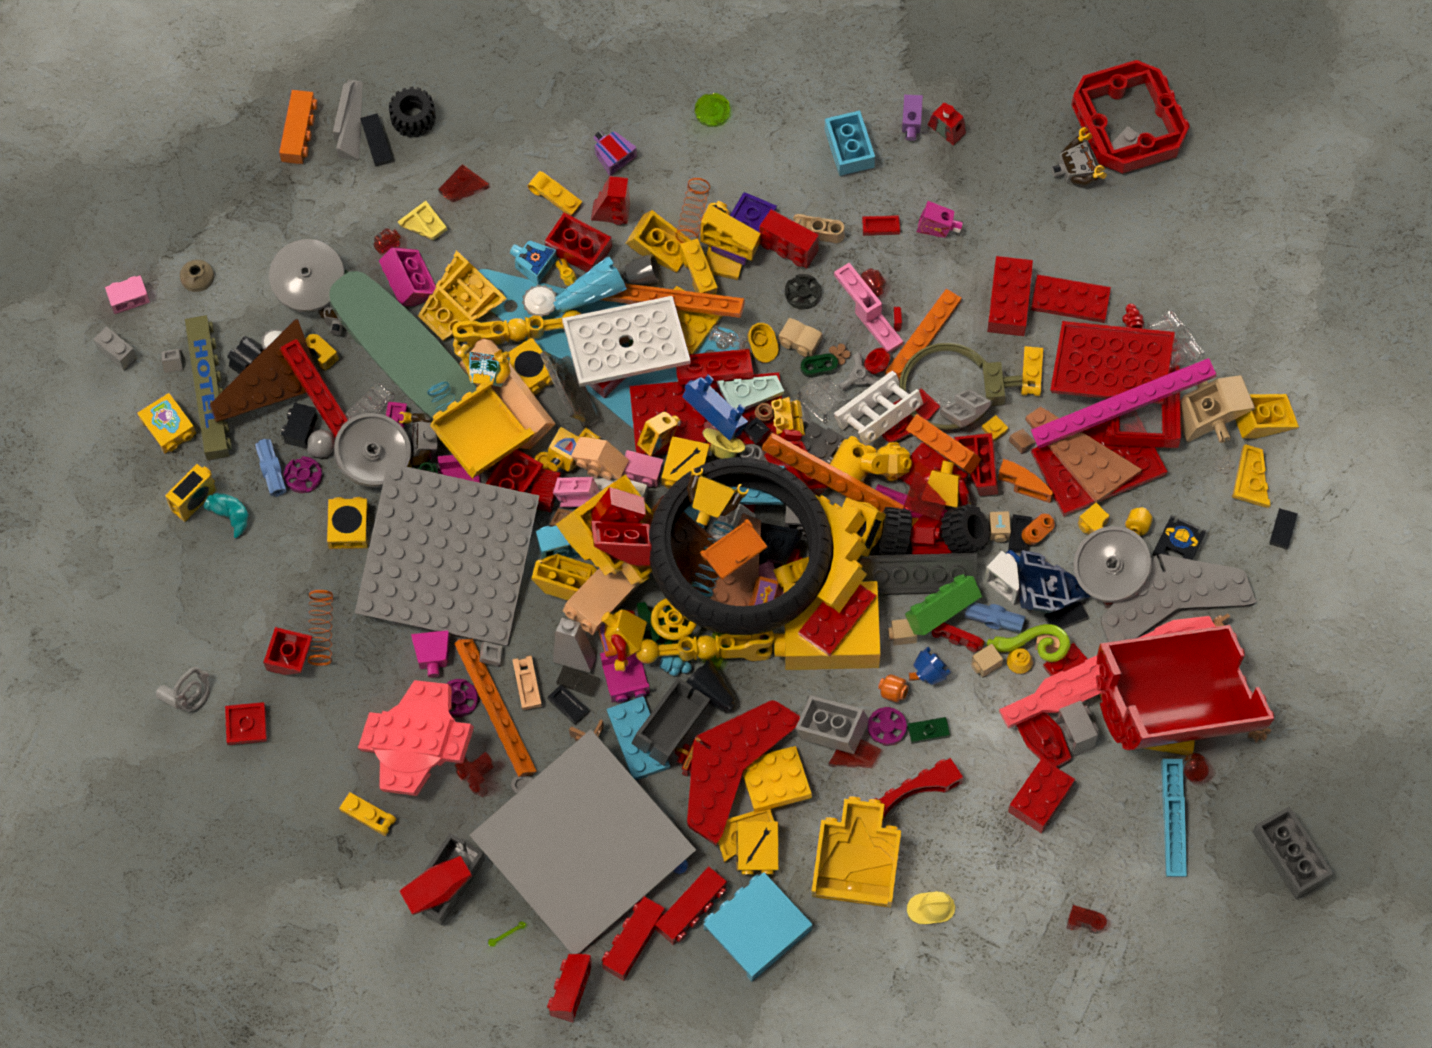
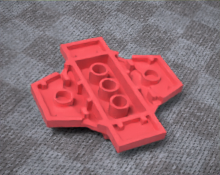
[358,680,474,796]

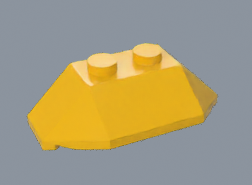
[531,554,597,600]

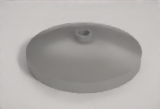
[269,239,345,312]
[334,413,411,487]
[1074,526,1152,603]

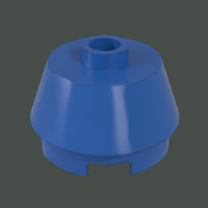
[913,646,952,685]

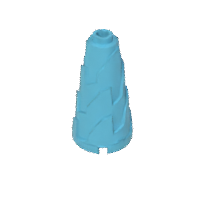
[553,257,627,313]

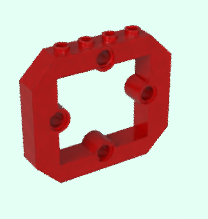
[1071,60,1190,173]

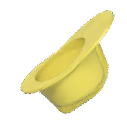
[703,428,745,459]
[907,891,955,924]

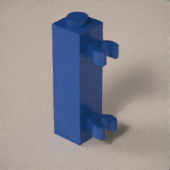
[682,374,748,441]

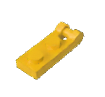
[1021,346,1043,397]
[339,792,397,836]

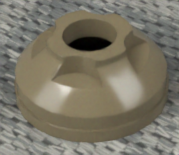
[180,259,214,292]

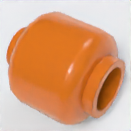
[878,674,909,703]

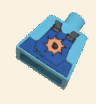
[510,241,557,285]

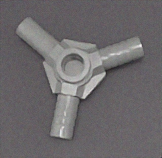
[838,353,878,391]

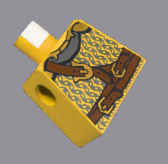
[637,412,680,457]

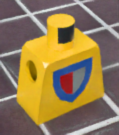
[547,427,580,471]

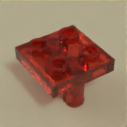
[454,752,494,797]

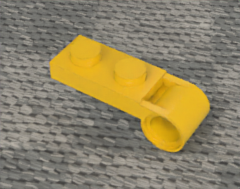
[527,171,582,216]
[773,557,809,588]

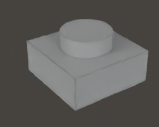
[479,642,502,666]

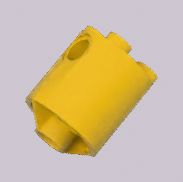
[830,436,876,483]

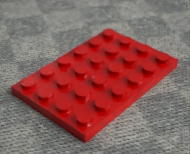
[1050,321,1175,405]
[1031,410,1168,516]

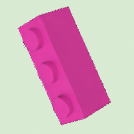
[379,247,436,307]

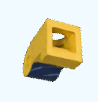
[306,334,339,371]

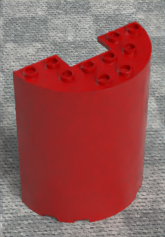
[1096,625,1274,750]

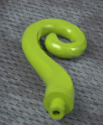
[987,624,1070,662]

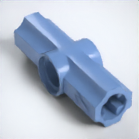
[255,439,286,497]
[965,602,1026,633]

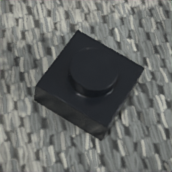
[743,417,770,444]

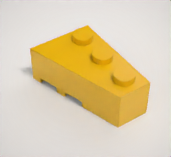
[700,204,761,261]

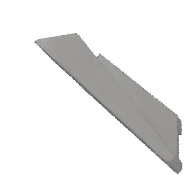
[333,79,363,160]

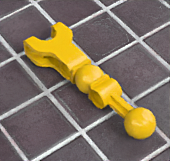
[452,310,581,353]
[635,630,775,664]

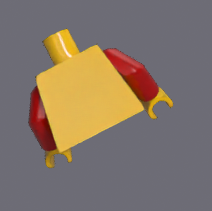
[913,461,971,507]
[601,609,647,671]

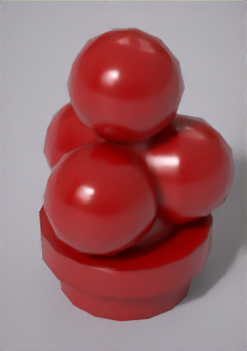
[1122,303,1144,329]

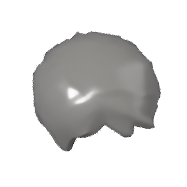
[307,429,335,458]

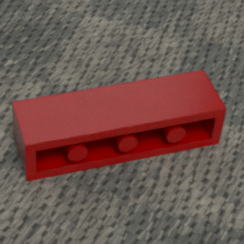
[655,866,727,945]
[601,896,665,981]

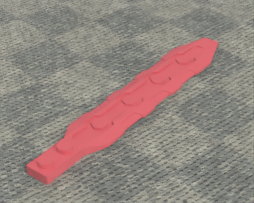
[999,616,1216,729]

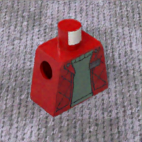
[928,102,966,146]

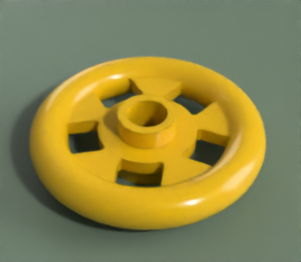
[651,598,697,640]

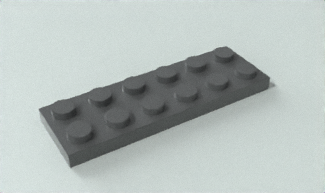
[860,553,977,594]

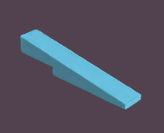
[1161,759,1187,877]

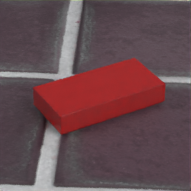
[862,215,900,236]

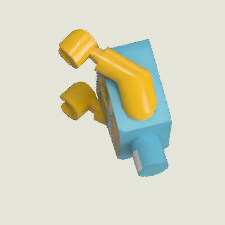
[454,344,511,387]

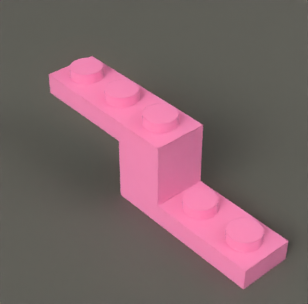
[834,263,903,353]

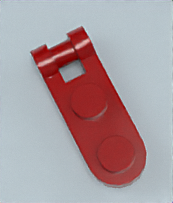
[931,622,985,652]

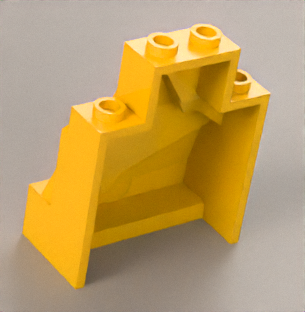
[555,474,653,585]
[812,796,901,908]

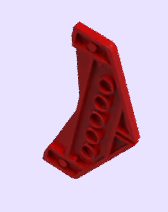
[687,700,800,846]

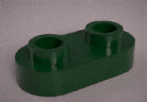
[800,353,838,377]

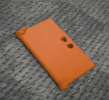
[700,519,767,579]

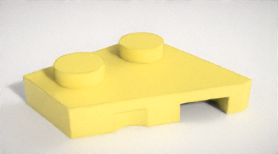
[398,201,448,240]

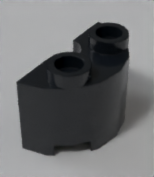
[227,336,264,374]

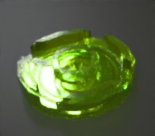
[695,93,731,127]

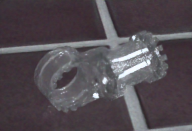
[708,325,748,350]

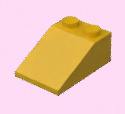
[625,210,691,273]
[1235,394,1299,439]

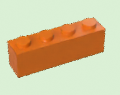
[279,90,318,164]
[906,414,981,474]

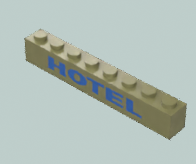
[185,315,232,461]

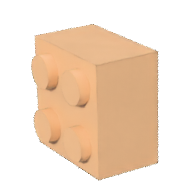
[571,437,629,480]

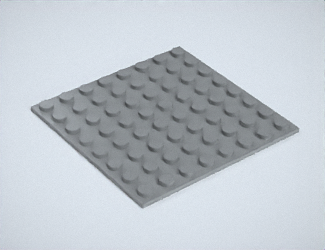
[355,463,539,646]
[470,729,696,954]

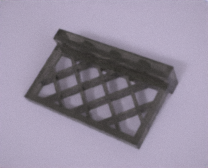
[540,351,601,428]

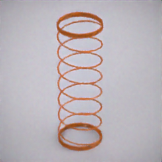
[675,178,710,243]
[308,590,333,666]

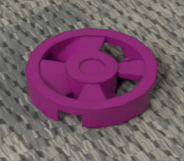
[284,456,322,494]
[446,679,478,717]
[867,707,907,746]

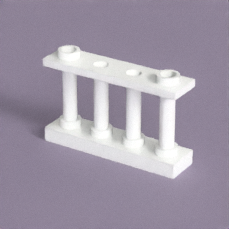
[834,371,923,445]

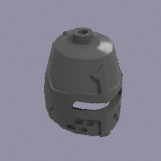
[622,254,660,286]

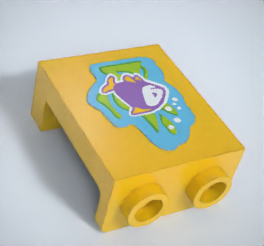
[137,393,196,454]

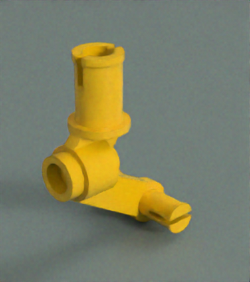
[555,259,577,286]

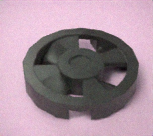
[785,274,822,309]

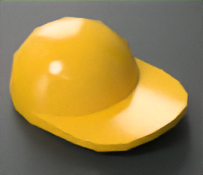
[747,323,779,363]

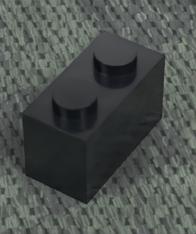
[281,402,318,449]

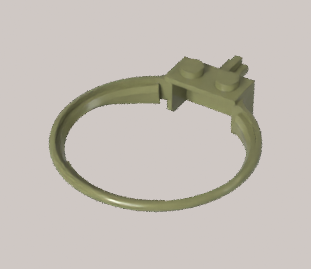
[899,343,1022,430]

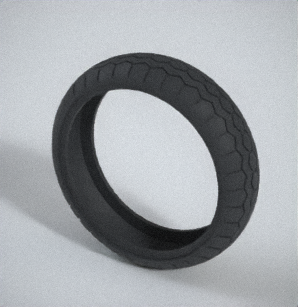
[649,457,832,635]

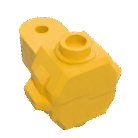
[861,442,912,481]

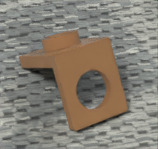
[569,719,604,741]

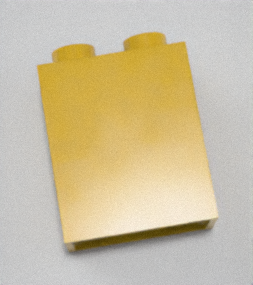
[774,581,880,670]

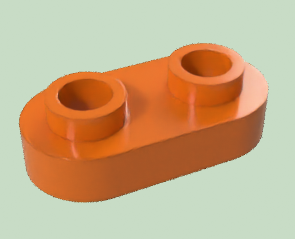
[1022,513,1055,545]

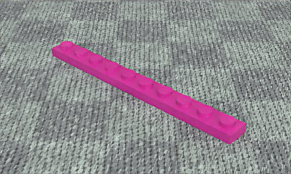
[1031,358,1217,449]

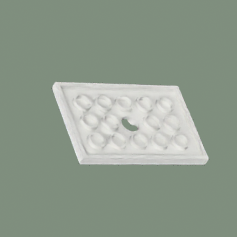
[562,296,690,387]

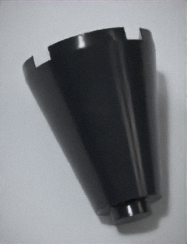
[686,658,736,712]

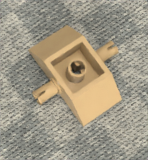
[1180,375,1255,443]

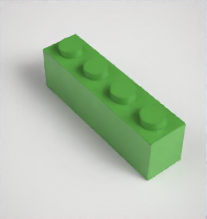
[905,574,982,635]

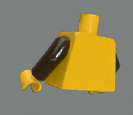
[687,466,749,526]

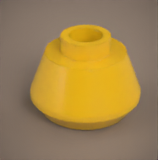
[1007,648,1033,674]

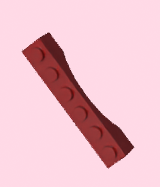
[874,758,963,821]

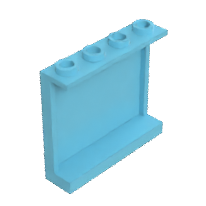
[704,872,812,981]

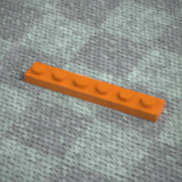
[885,289,962,382]

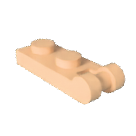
[512,656,542,710]

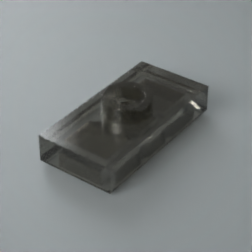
[556,665,600,697]

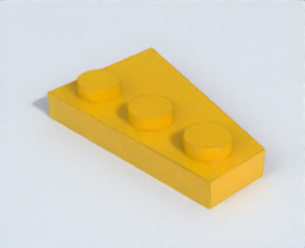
[1232,444,1270,508]
[718,809,774,862]

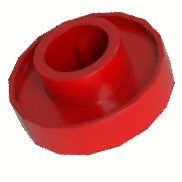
[864,347,890,374]

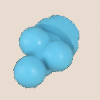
[659,655,692,676]

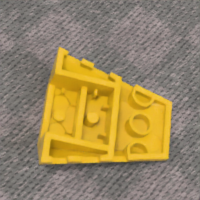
[418,250,507,341]

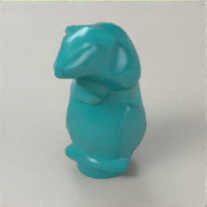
[204,493,249,538]

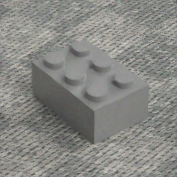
[795,695,869,754]

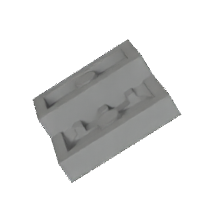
[940,389,991,428]

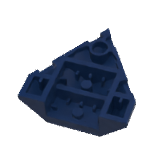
[1018,550,1091,613]

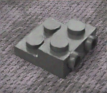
[799,421,844,464]

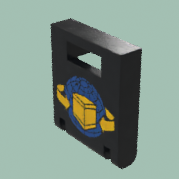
[1152,515,1207,560]

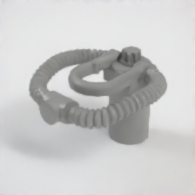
[156,667,210,712]

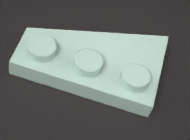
[717,375,784,410]

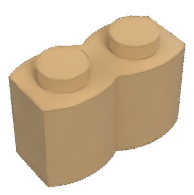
[779,318,822,357]

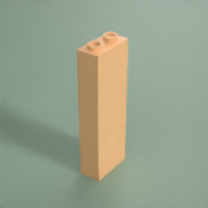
[459,339,555,449]
[563,568,652,635]

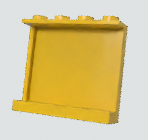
[430,381,534,479]

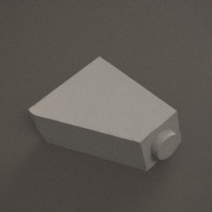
[553,618,596,673]

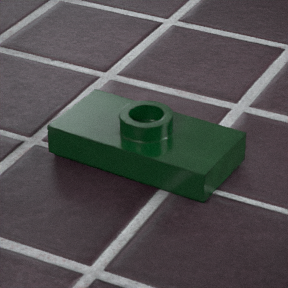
[907,717,950,744]

